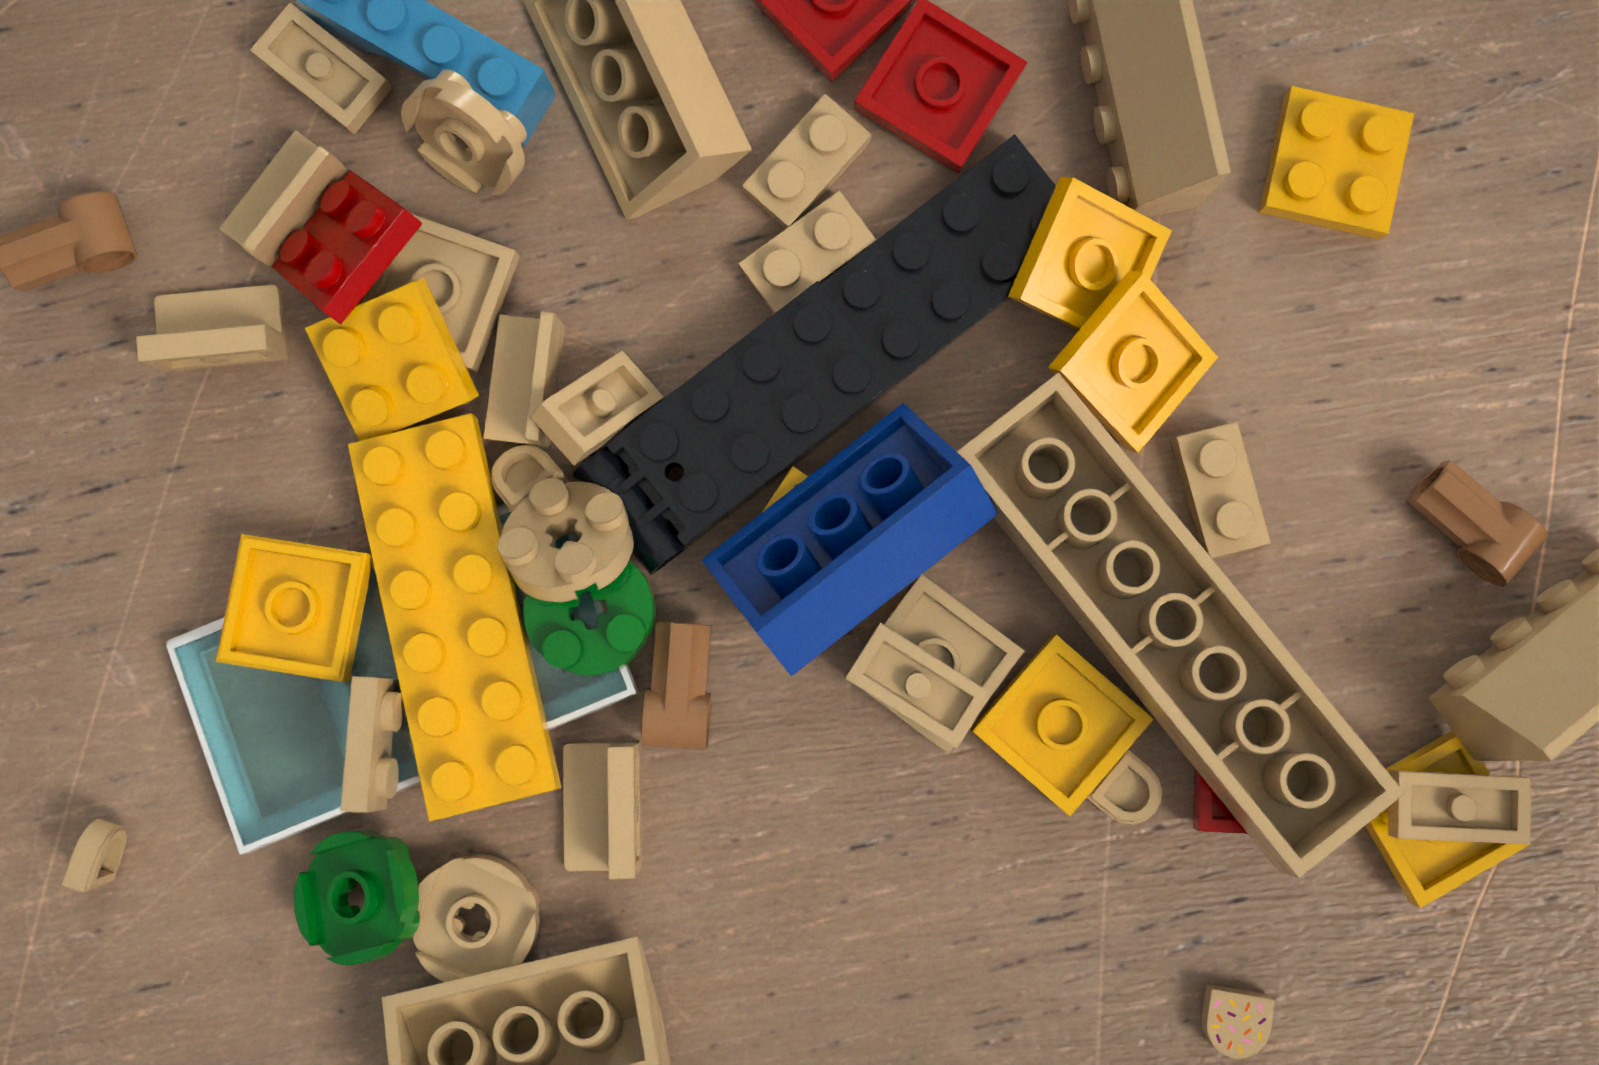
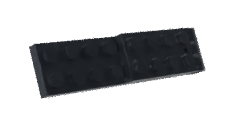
[573,134,1056,575]

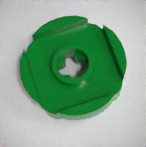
[523,561,656,676]
[294,830,420,965]

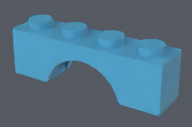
[294,0,556,147]

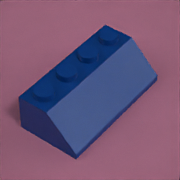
[702,403,998,676]

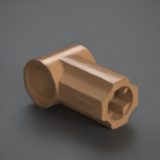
[0,191,138,292]
[1408,460,1548,587]
[641,622,712,750]

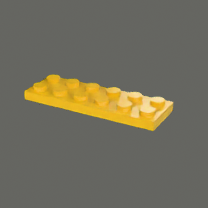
[348,413,562,822]

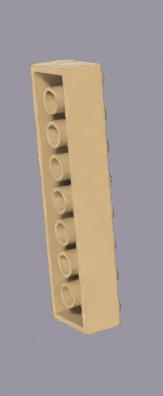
[957,373,1405,878]

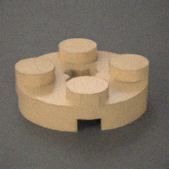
[401,70,527,195]
[497,478,634,602]
[412,854,540,982]

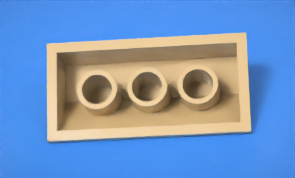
[523,0,752,220]
[1068,0,1231,217]
[1428,549,1599,761]
[382,936,671,1065]

